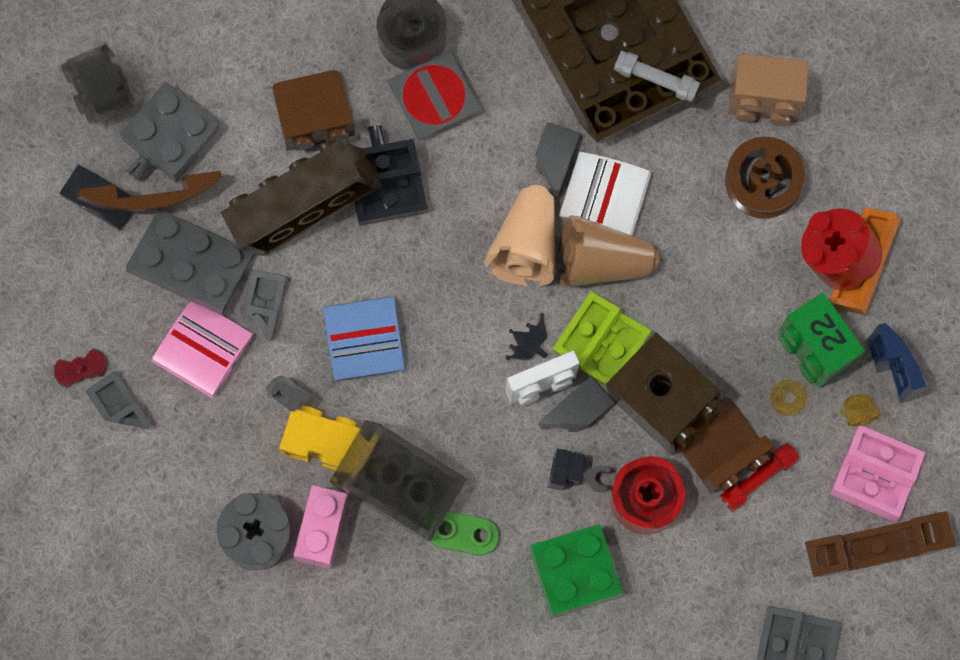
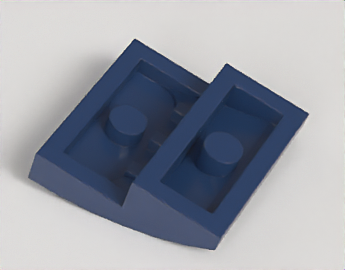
[867,323,926,403]

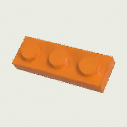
[829,207,901,315]

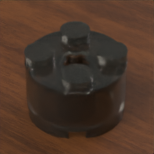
[376,0,446,70]
[61,43,135,124]

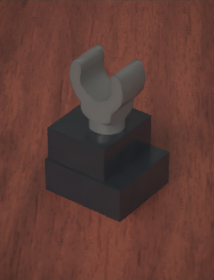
[547,448,611,492]

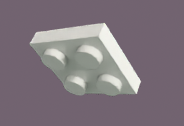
[505,351,580,406]

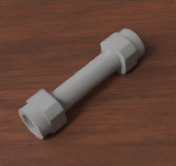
[614,50,700,102]

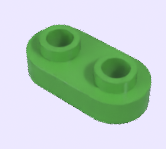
[427,511,499,556]

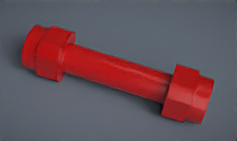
[719,443,799,512]

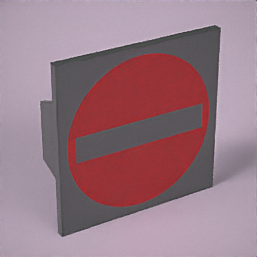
[387,50,481,141]

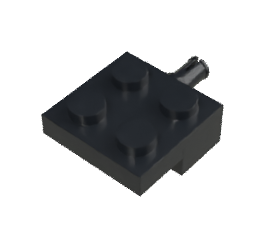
[354,125,428,226]

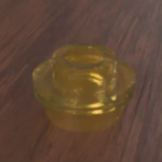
[770,380,806,416]

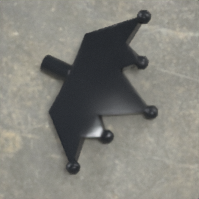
[506,313,548,361]

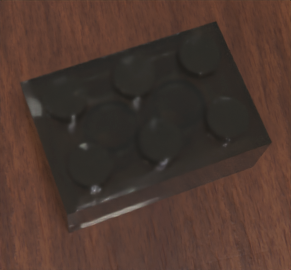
[329,420,467,542]

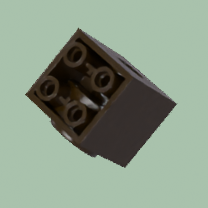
[606,332,721,455]

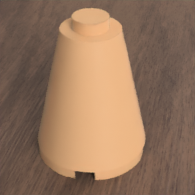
[484,185,555,286]

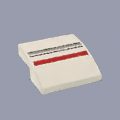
[559,152,651,235]

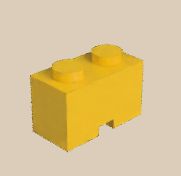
[279,406,362,475]

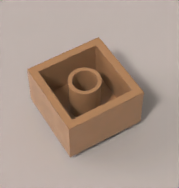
[728,54,809,126]

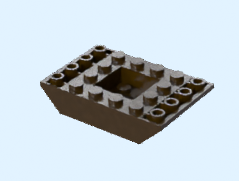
[512,0,721,143]

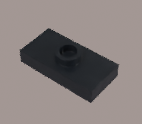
[59,164,133,231]

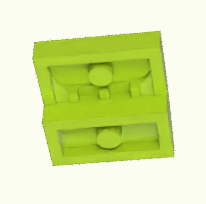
[552,291,652,386]

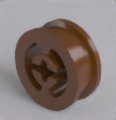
[725,136,805,219]

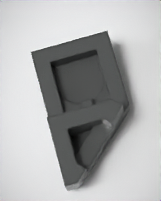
[535,122,580,197]

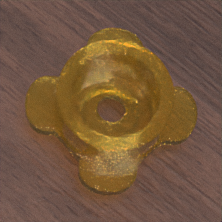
[839,394,881,427]

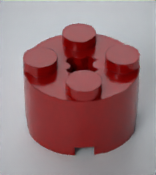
[801,208,882,290]
[610,456,686,534]

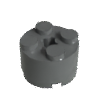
[217,493,292,571]

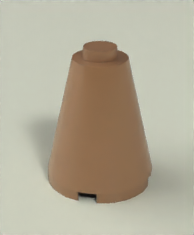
[558,215,659,287]

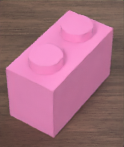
[294,485,348,569]

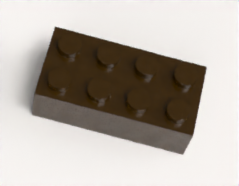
[220,139,382,256]

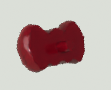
[54,348,107,388]

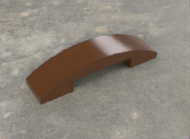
[76,171,222,212]
[805,511,956,578]

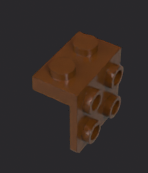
[273,70,355,151]
[680,397,774,494]

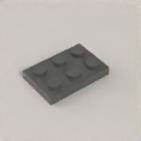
[126,209,254,315]

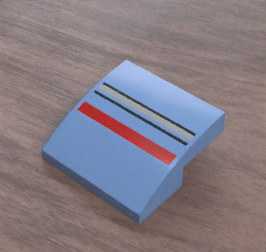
[323,296,405,381]

